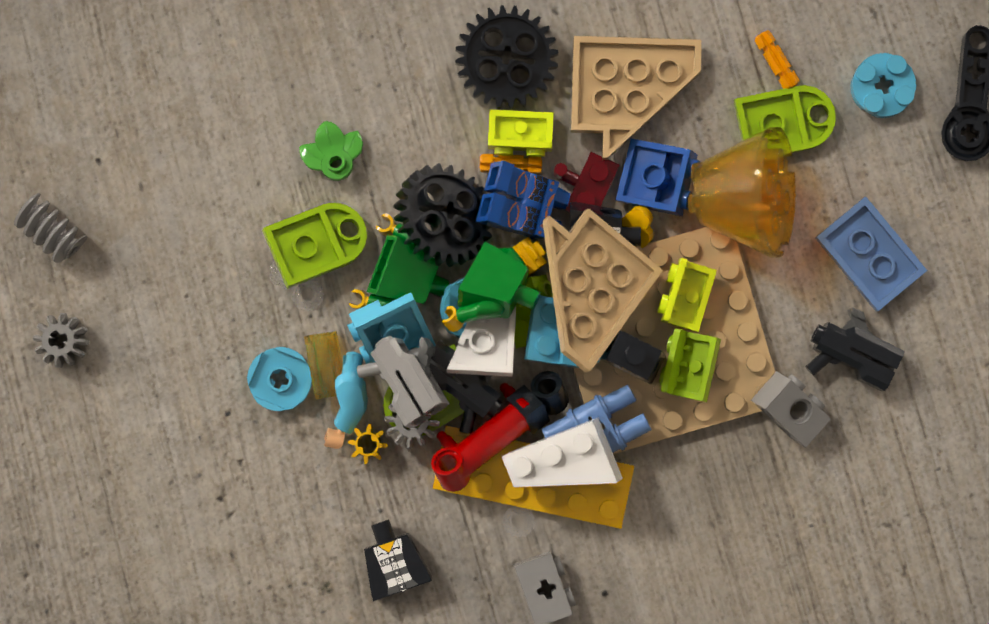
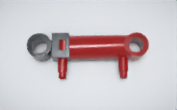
[431,371,569,492]

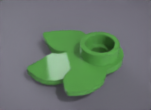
[299,121,363,181]

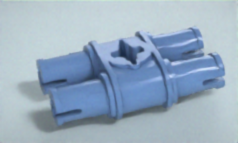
[542,384,652,453]

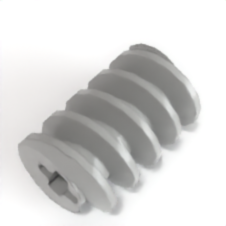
[14,193,87,263]

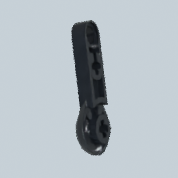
[941,25,989,161]

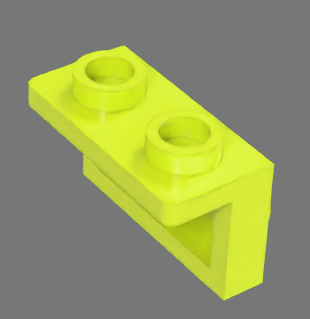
[488,110,554,157]
[657,258,717,333]

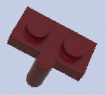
[554,152,620,213]

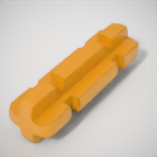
[755,30,799,89]
[479,154,542,175]

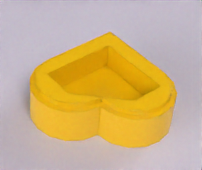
[622,205,654,248]

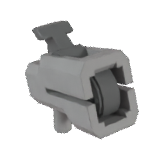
[357,336,449,428]

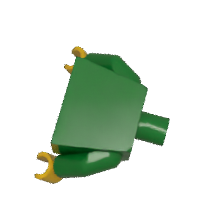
[349,214,449,309]
[442,242,541,332]

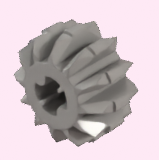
[33,313,89,368]
[384,404,440,449]

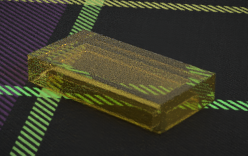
[304,331,343,400]

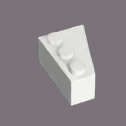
[502,418,622,487]

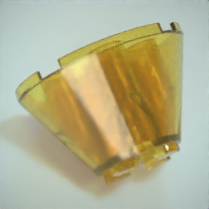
[688,127,796,258]

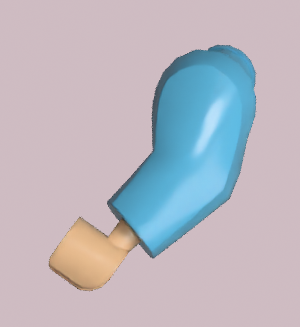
[324,352,368,449]

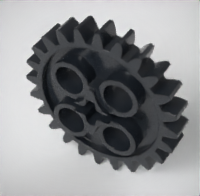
[455,5,559,110]
[393,163,492,267]

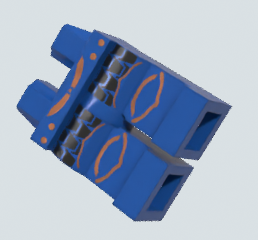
[476,161,571,239]

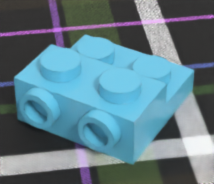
[347,292,436,364]
[524,296,601,368]

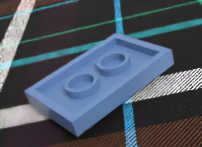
[815,196,928,312]

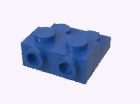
[616,138,701,216]

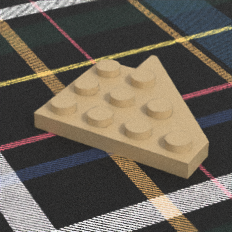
[571,36,702,160]
[542,209,663,373]

